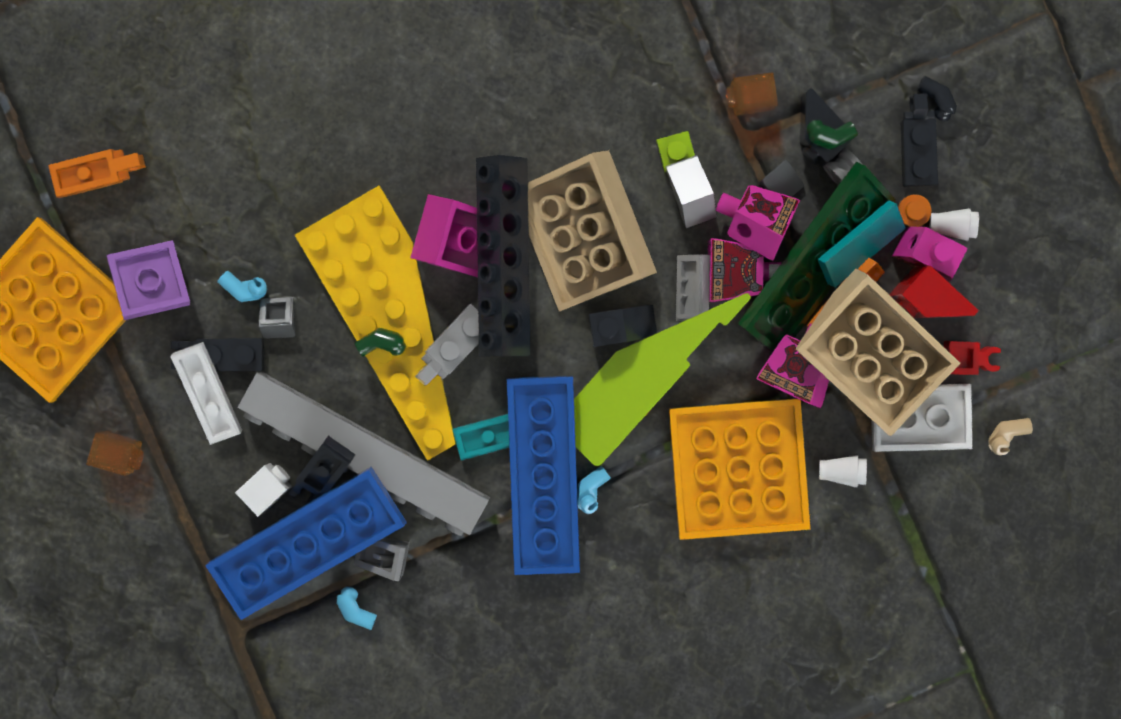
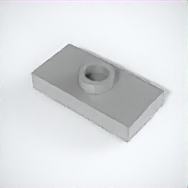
[676,254,710,321]

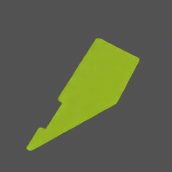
[574,293,751,466]

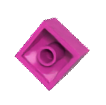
[410,194,478,278]

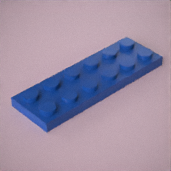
[507,376,580,575]
[205,466,407,620]

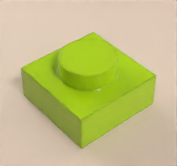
[656,131,695,173]

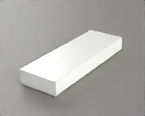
[170,342,242,445]

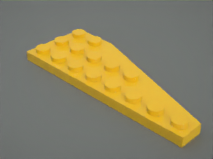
[295,186,456,461]

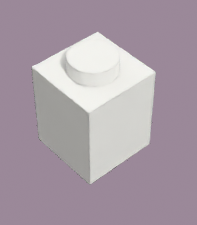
[235,463,293,517]

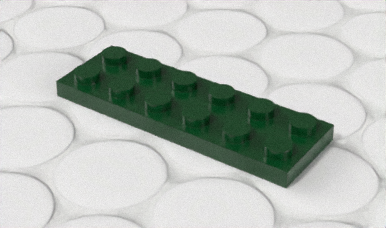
[737,162,896,353]

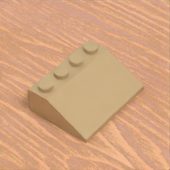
[528,150,657,312]
[796,268,960,437]

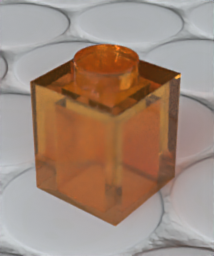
[726,72,778,116]
[86,431,144,476]

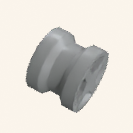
[823,148,862,186]

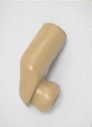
[988,418,1033,456]

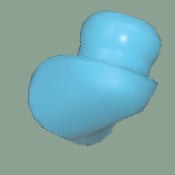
[217,271,267,302]
[577,465,611,514]
[337,587,377,630]

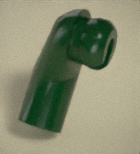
[806,120,858,149]
[354,328,406,357]

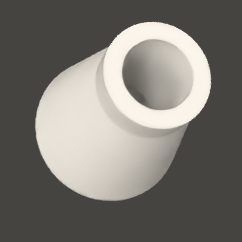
[929,208,979,241]
[819,455,867,487]

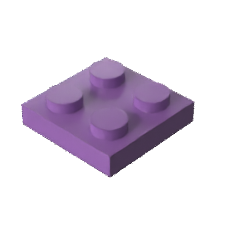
[107,240,190,320]

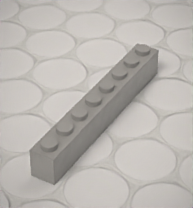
[237,372,490,536]

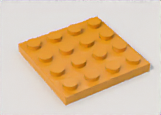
[0,217,126,403]
[669,398,811,540]

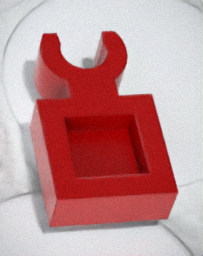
[944,341,1001,375]

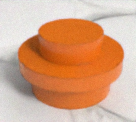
[898,195,931,227]

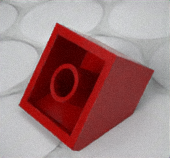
[889,265,979,318]

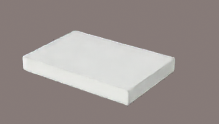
[872,384,972,452]

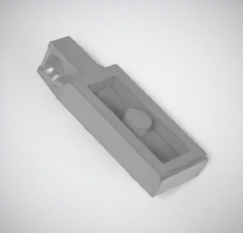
[415,304,479,386]

